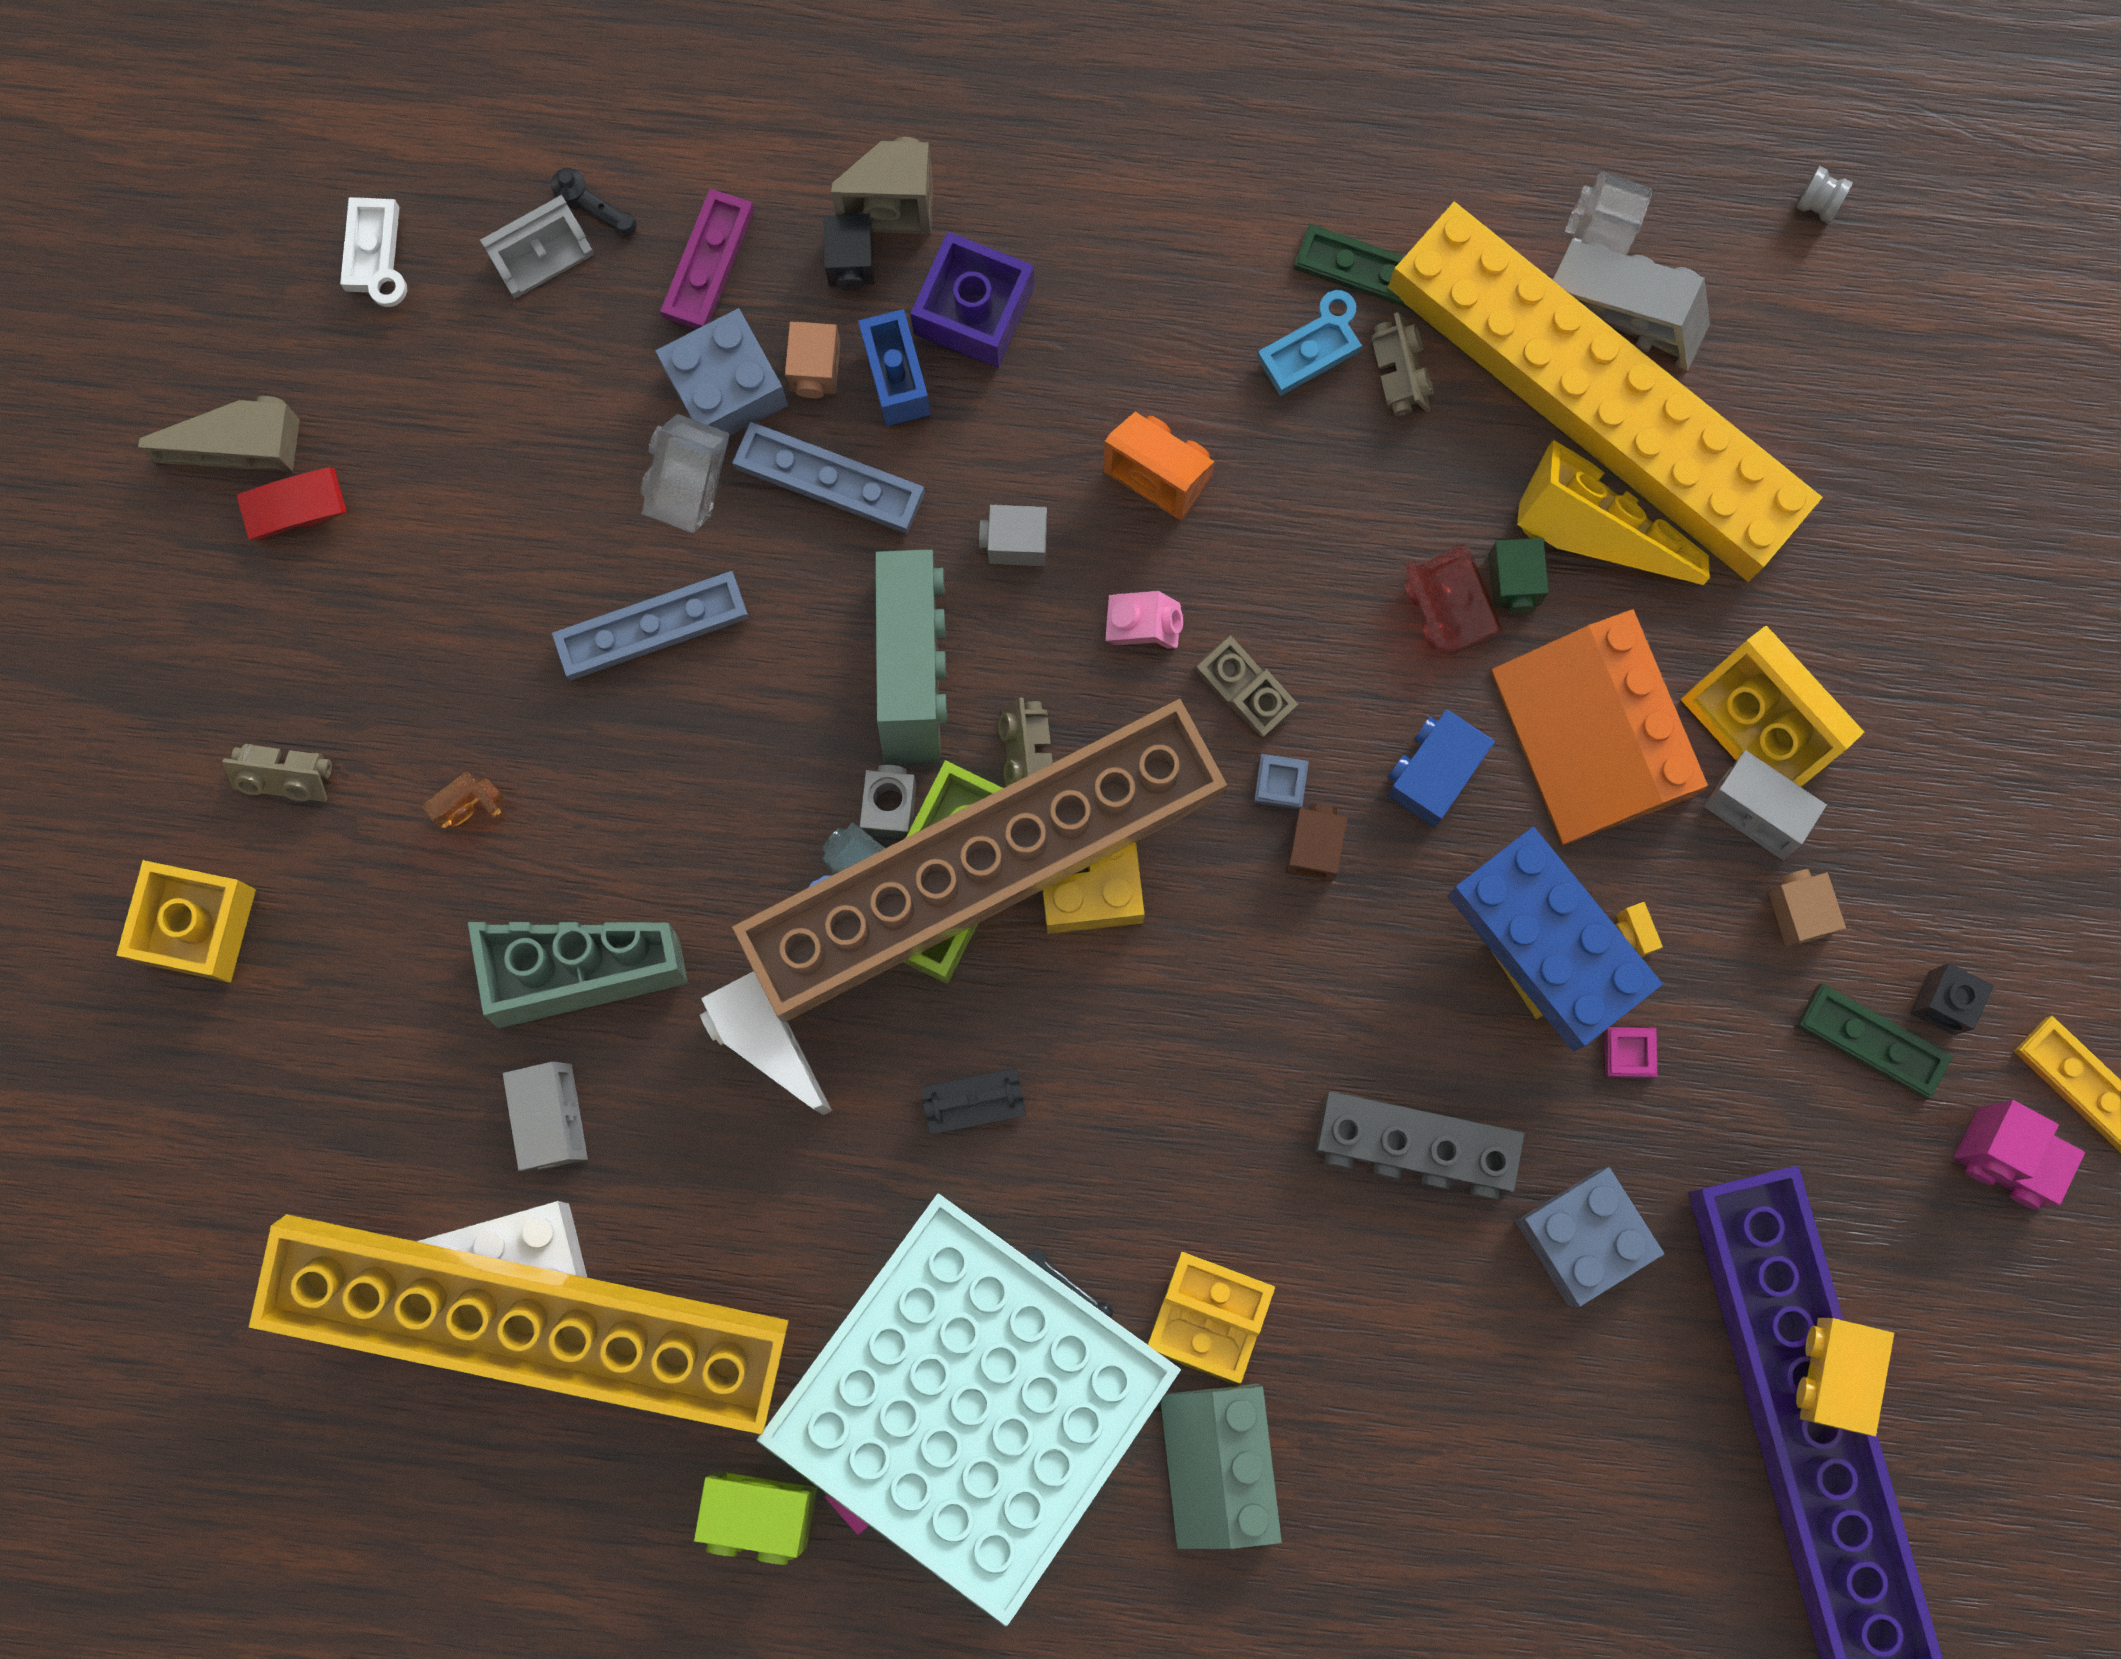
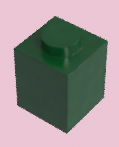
[1488,538,1549,614]

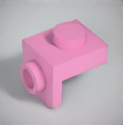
[1105,591,1183,649]

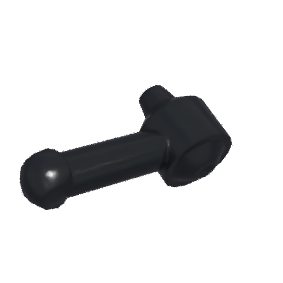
[551,168,637,237]

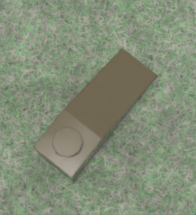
[138,396,300,472]

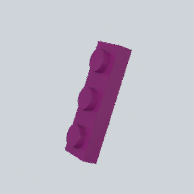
[660,188,755,330]

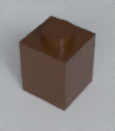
[1286,804,1348,882]

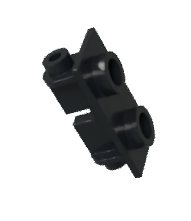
[921,1068,1026,1135]

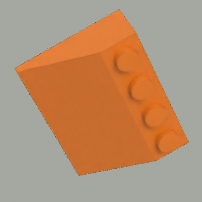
[1490,609,1708,846]

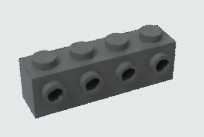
[1313,1091,1525,1200]

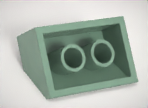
[1160,1383,1282,1549]

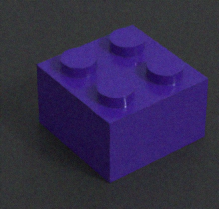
[910,231,1035,368]

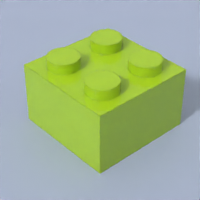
[694,1471,817,1565]

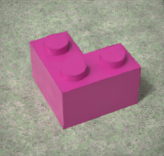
[1953,1100,2085,1210]

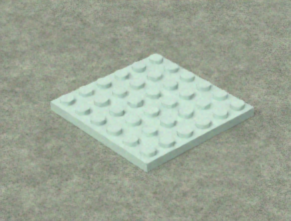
[757,1193,1181,1627]

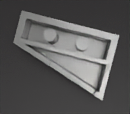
[1553,240,1710,371]

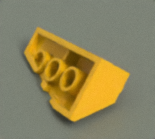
[1517,439,1710,585]

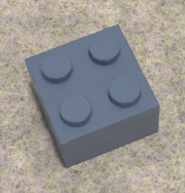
[655,308,788,448]
[1515,1167,1664,1307]

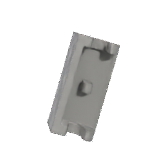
[480,195,595,299]
[1703,750,1827,861]
[503,1062,588,1171]

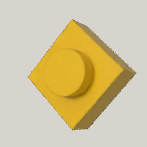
[1615,902,1663,958]

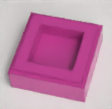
[1604,1027,1658,1078]

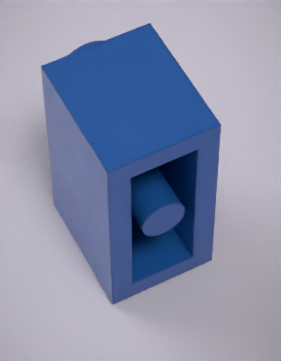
[858,309,931,427]
[1387,709,1495,828]

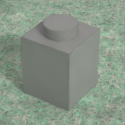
[979,505,1047,566]

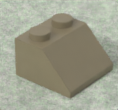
[831,137,933,234]

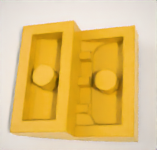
[1147,1252,1275,1386]

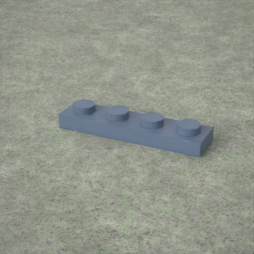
[732,421,925,534]
[552,571,749,681]

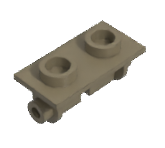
[1371,312,1434,416]
[998,698,1053,786]
[222,744,332,802]

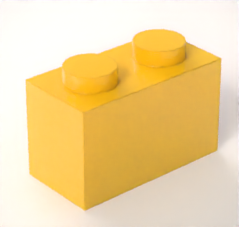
[1796,1318,1894,1436]

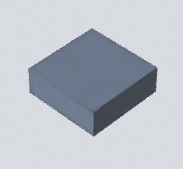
[1254,754,1309,810]

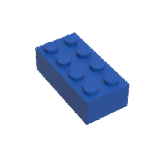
[1447,826,1663,1052]

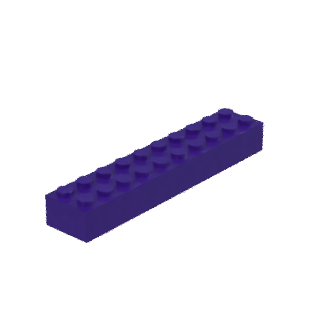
[1688,1165,1943,1659]

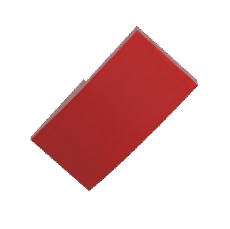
[236,468,347,541]

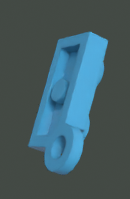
[1257,290,1362,396]

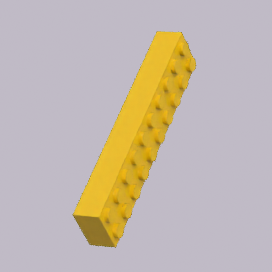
[1388,201,1823,582]
[249,1214,789,1435]

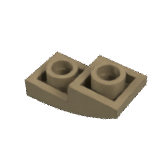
[1193,635,1298,737]

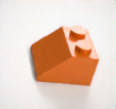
[1103,412,1214,521]

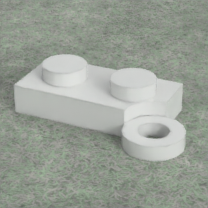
[340,198,407,307]

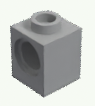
[860,765,917,840]

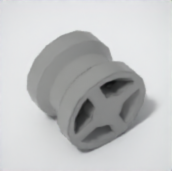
[1796,165,1853,224]

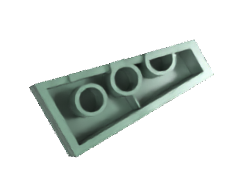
[876,550,947,765]
[468,922,688,1029]

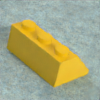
[1680,626,1864,787]

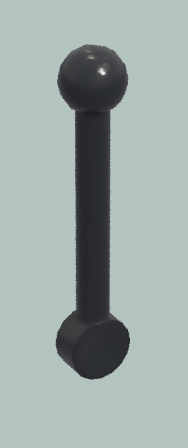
[1027,1249,1113,1318]

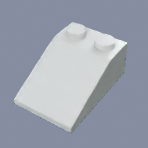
[700,971,832,1115]

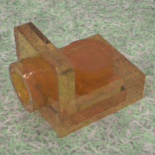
[421,770,506,829]

